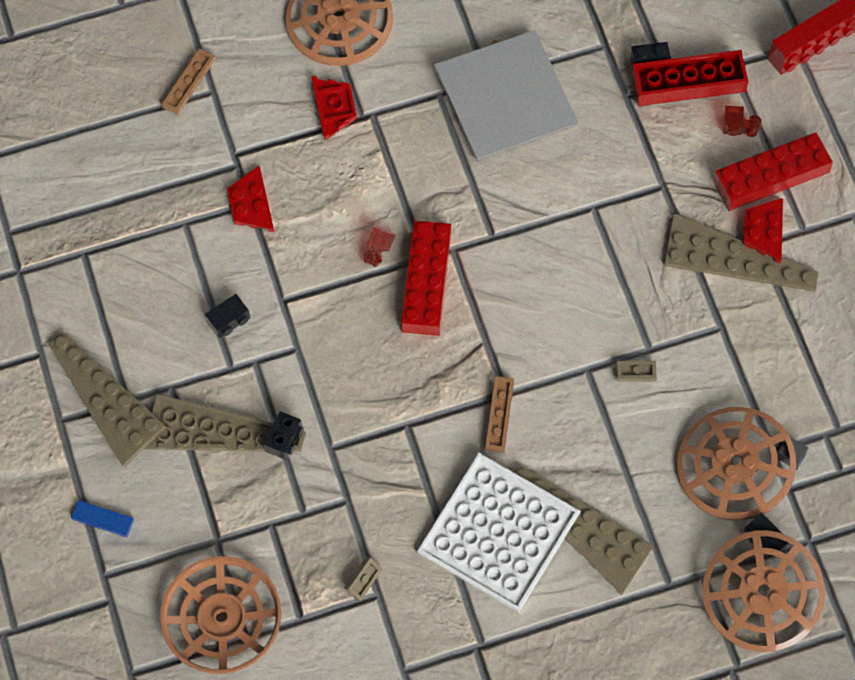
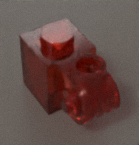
[723,106,762,137]
[364,227,396,268]

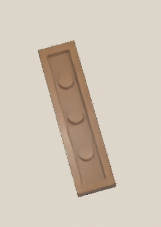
[162,48,215,115]
[485,376,514,453]

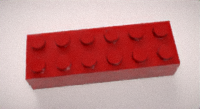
[768,0,855,75]
[632,50,748,106]
[713,132,833,211]
[401,221,452,336]

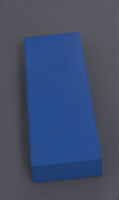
[71,501,134,538]

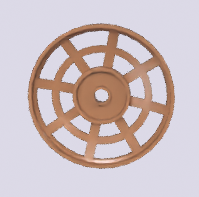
[286,0,393,66]
[677,407,796,521]
[703,530,825,652]
[160,556,282,674]

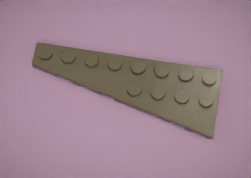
[665,214,818,292]
[49,331,166,468]
[145,394,307,452]
[514,465,653,595]

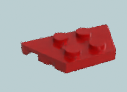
[311,76,357,140]
[227,166,274,232]
[743,198,783,263]

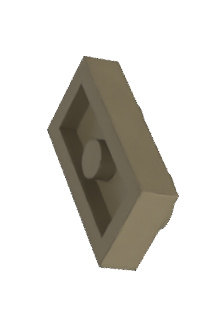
[617,361,657,382]
[344,556,383,601]

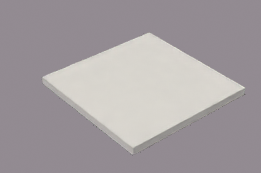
[416,452,581,613]

